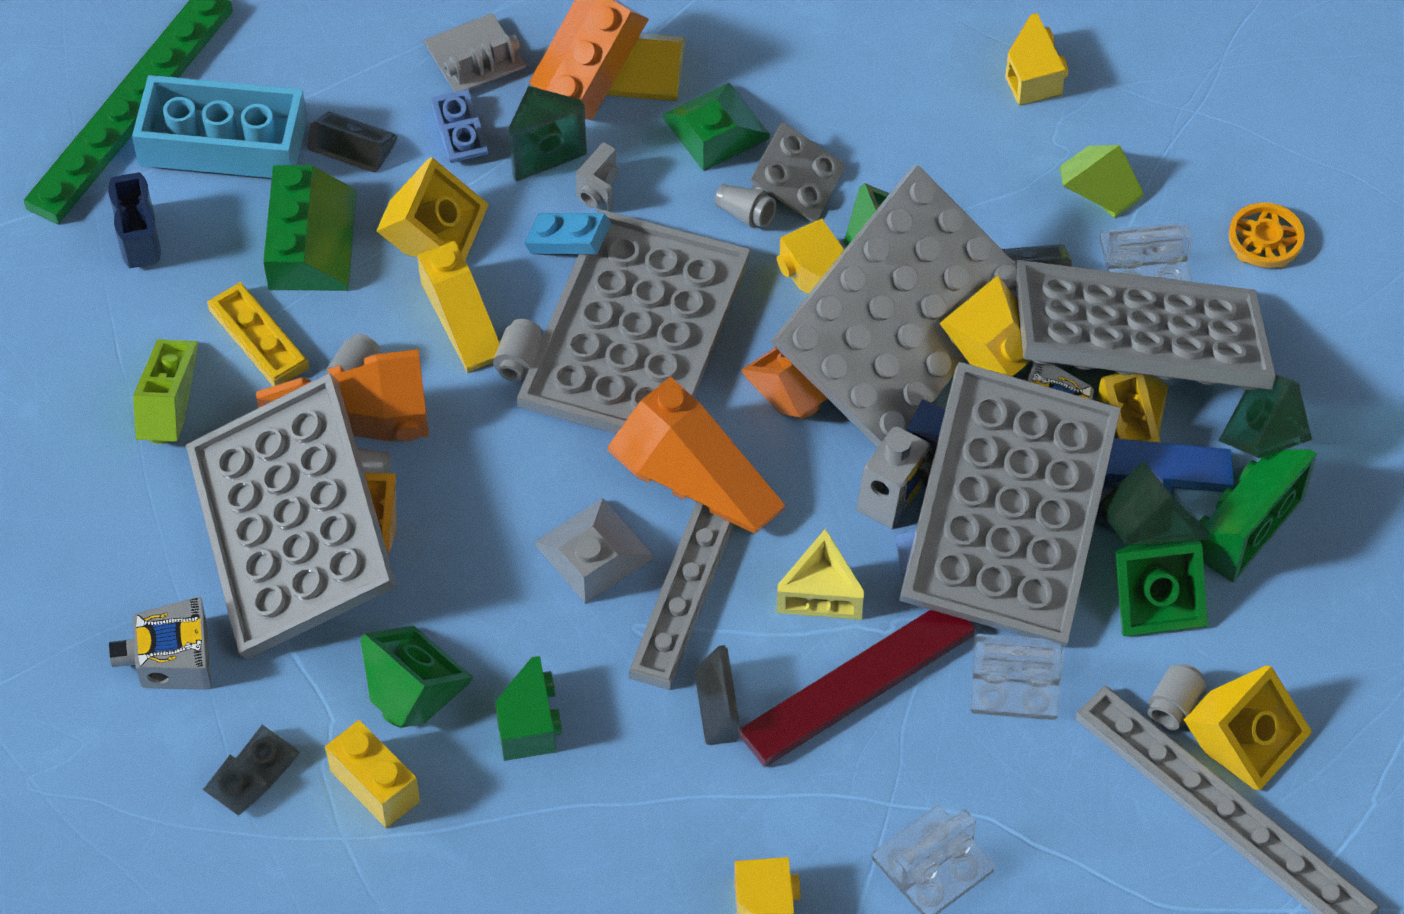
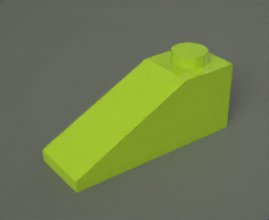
[133,339,198,444]

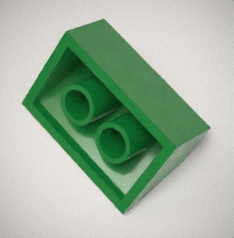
[263,165,357,291]
[1192,449,1317,583]

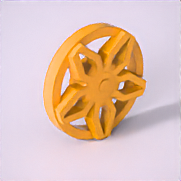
[1228,202,1305,269]

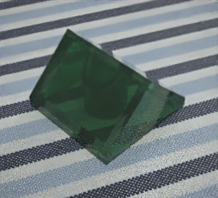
[509,86,587,182]
[1218,374,1312,458]
[1099,461,1209,545]

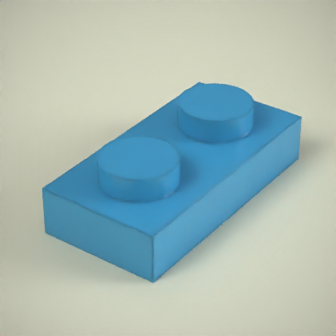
[524,213,612,254]

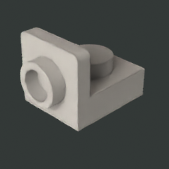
[575,142,618,211]

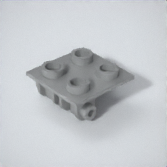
[423,13,526,92]
[750,121,846,222]

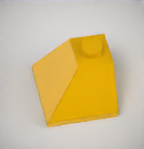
[376,157,489,260]
[939,276,1031,377]
[1184,665,1312,790]

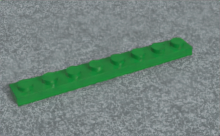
[23,0,233,225]

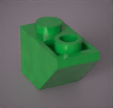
[495,656,562,761]

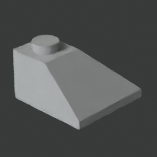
[535,498,653,604]

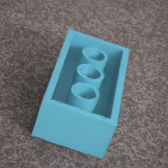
[132,75,308,178]

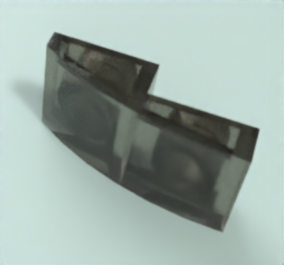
[203,724,300,816]

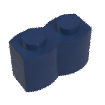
[108,172,161,268]

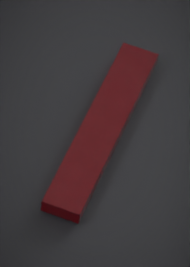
[739,610,975,768]

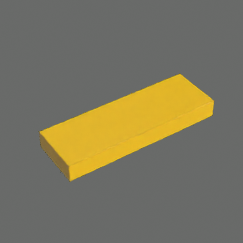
[207,282,309,386]

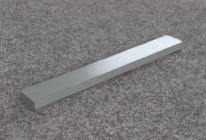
[1075,685,1380,914]

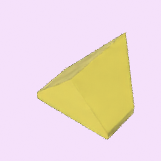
[777,528,864,620]

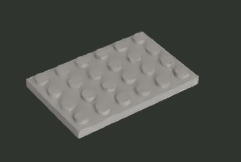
[770,165,1017,448]
[517,209,750,434]
[1015,260,1276,390]
[899,362,1121,648]
[186,373,397,659]

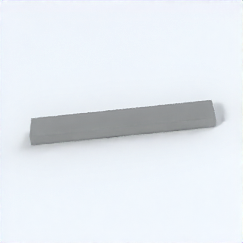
[629,501,734,690]

